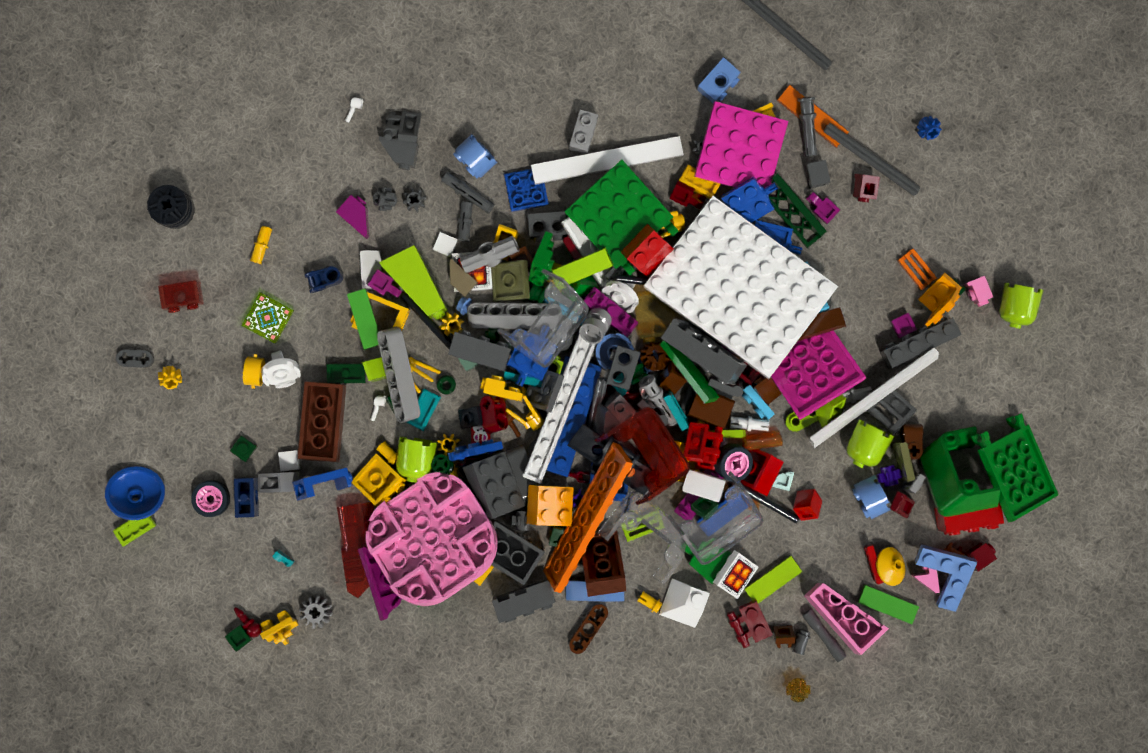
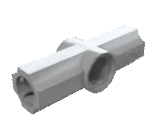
[460,236,520,273]

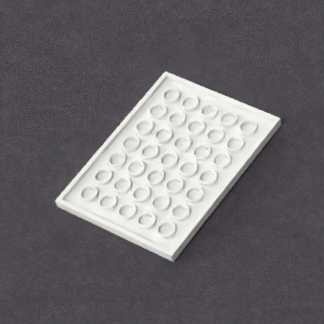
[644,196,838,379]

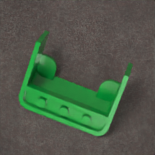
[920,426,1001,517]

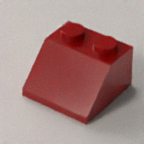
[621,224,674,277]
[733,443,784,496]

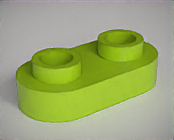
[785,412,819,432]

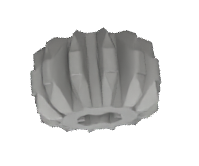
[299,595,333,629]

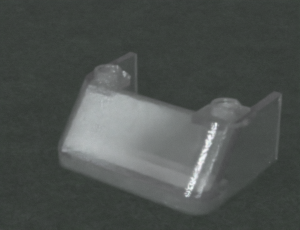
[497,269,589,368]
[667,471,763,565]
[597,491,688,584]

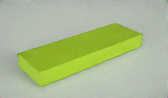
[552,247,613,288]
[744,556,802,603]

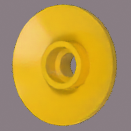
[876,547,905,586]

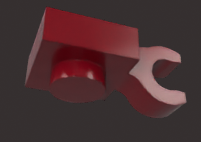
[669,181,706,209]

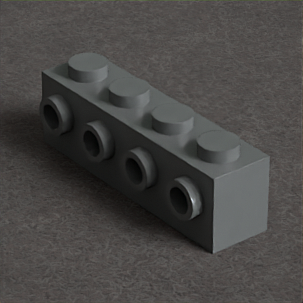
[880,316,962,369]

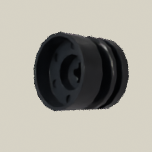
[147,185,195,229]

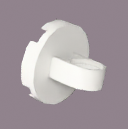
[601,281,639,313]
[261,350,301,388]

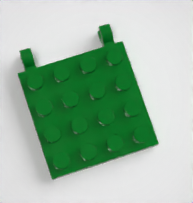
[565,159,678,275]
[971,413,1059,523]

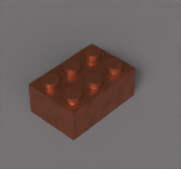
[582,530,626,597]

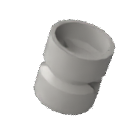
[579,308,612,344]

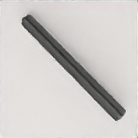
[742,0,832,70]
[824,123,920,196]

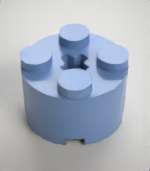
[453,134,497,178]
[595,333,634,373]
[852,475,891,520]

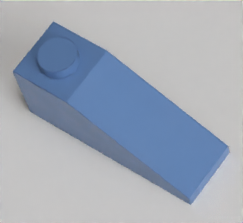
[566,580,624,602]

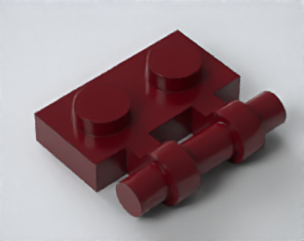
[727,600,773,648]

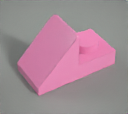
[911,566,940,593]

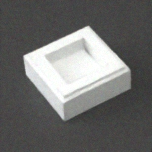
[433,232,458,258]
[278,450,301,472]

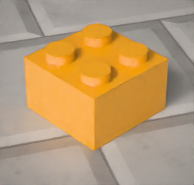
[526,485,574,526]

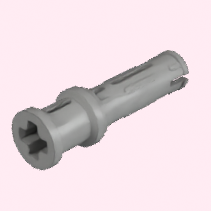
[639,375,677,426]

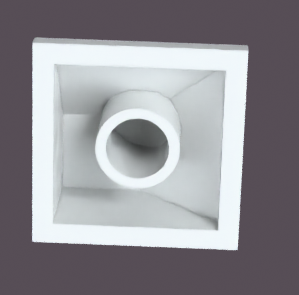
[659,578,710,628]

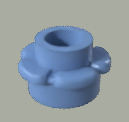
[456,297,472,315]

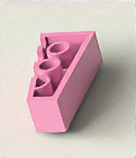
[804,583,889,655]

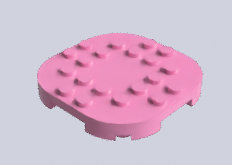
[366,472,498,606]

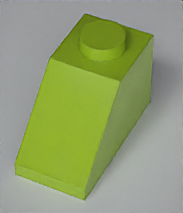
[362,357,386,382]
[815,394,846,428]

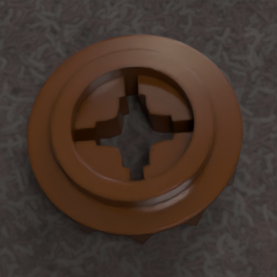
[640,341,670,371]

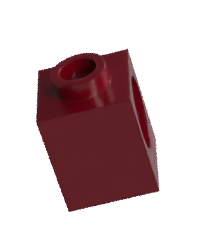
[964,542,997,572]

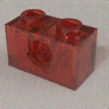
[158,280,204,313]

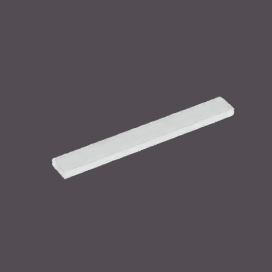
[531,136,684,185]
[523,334,597,484]
[810,348,939,448]

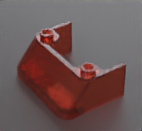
[595,407,690,505]

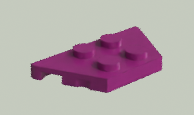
[358,547,402,621]

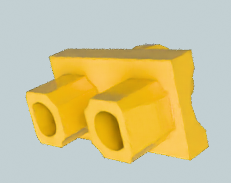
[260,610,299,645]

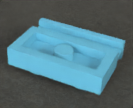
[742,385,775,419]

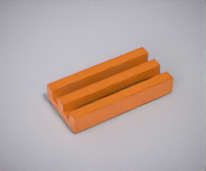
[897,248,937,290]

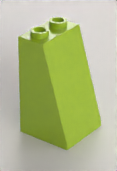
[379,245,448,320]

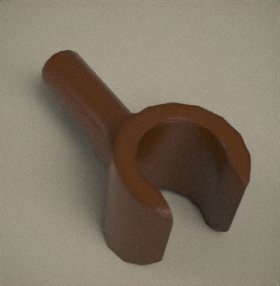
[506,412,521,438]

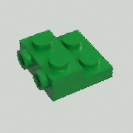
[529,231,555,286]

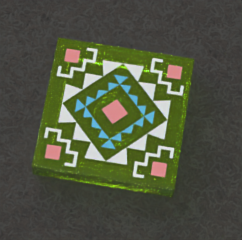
[241,292,294,344]

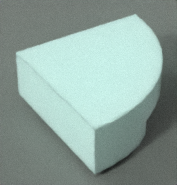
[772,472,794,491]

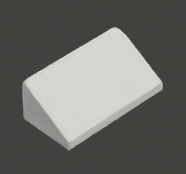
[360,250,382,290]
[682,469,726,502]

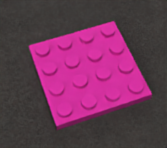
[694,101,788,195]
[771,330,866,420]

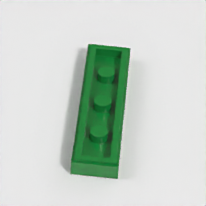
[660,340,719,404]

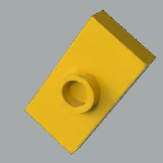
[679,165,721,199]

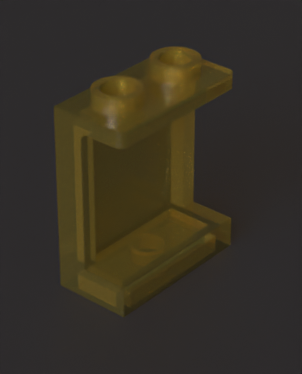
[635,291,676,343]

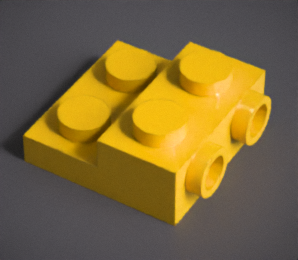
[481,375,524,402]
[352,453,407,507]

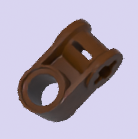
[901,424,923,460]

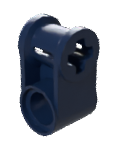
[304,266,344,293]

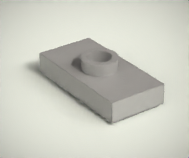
[902,473,926,494]

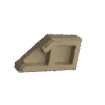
[450,259,478,297]

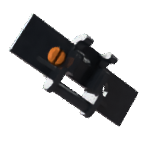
[567,424,659,496]

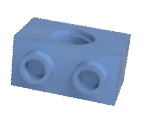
[697,57,741,103]

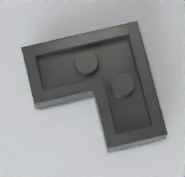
[522,371,565,413]

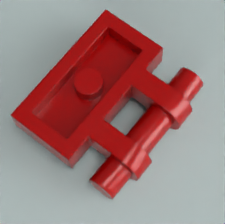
[683,422,723,465]

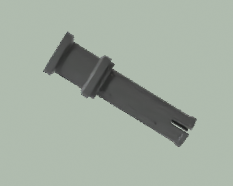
[798,97,817,156]

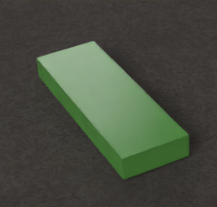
[347,289,379,350]
[858,585,919,624]

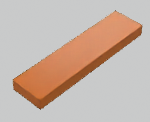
[777,85,849,148]

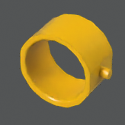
[243,354,266,389]

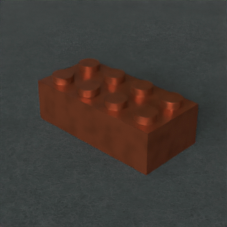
[298,382,346,462]

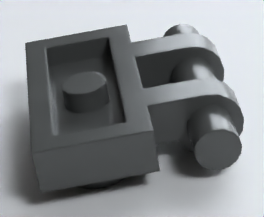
[383,111,421,143]

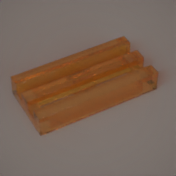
[741,431,783,450]

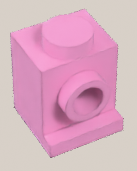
[963,276,993,307]

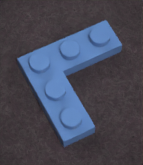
[915,544,977,612]

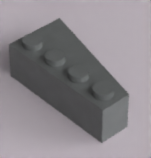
[661,319,747,385]

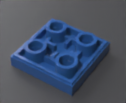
[504,169,549,212]

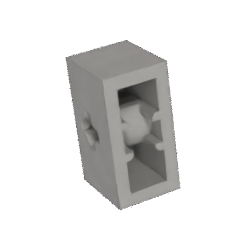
[569,109,598,154]

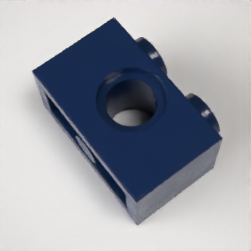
[234,478,259,518]

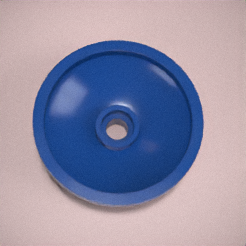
[105,466,165,520]

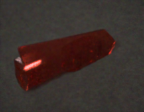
[337,502,374,598]

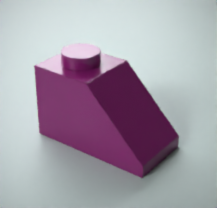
[336,195,369,239]

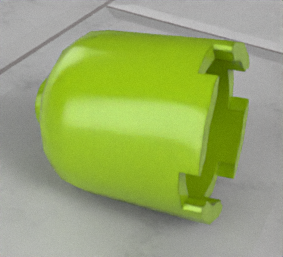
[999,283,1044,329]
[847,419,894,468]
[396,437,438,483]

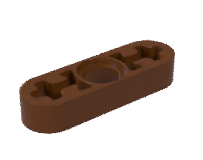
[569,603,608,654]

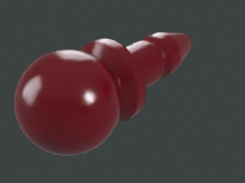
[234,607,262,638]

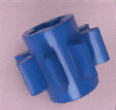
[917,116,942,140]

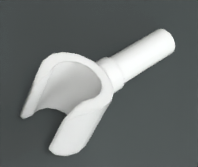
[345,97,363,123]
[370,395,386,421]

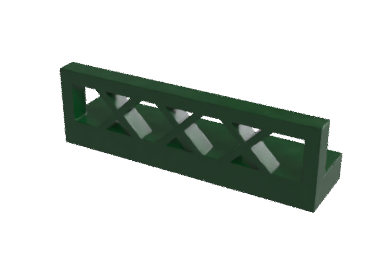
[769,173,827,248]

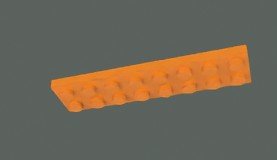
[543,442,633,593]

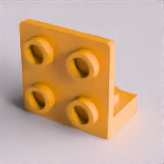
[918,272,962,327]

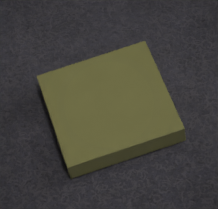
[491,260,530,302]
[892,442,915,482]

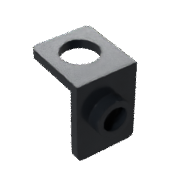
[458,405,489,429]

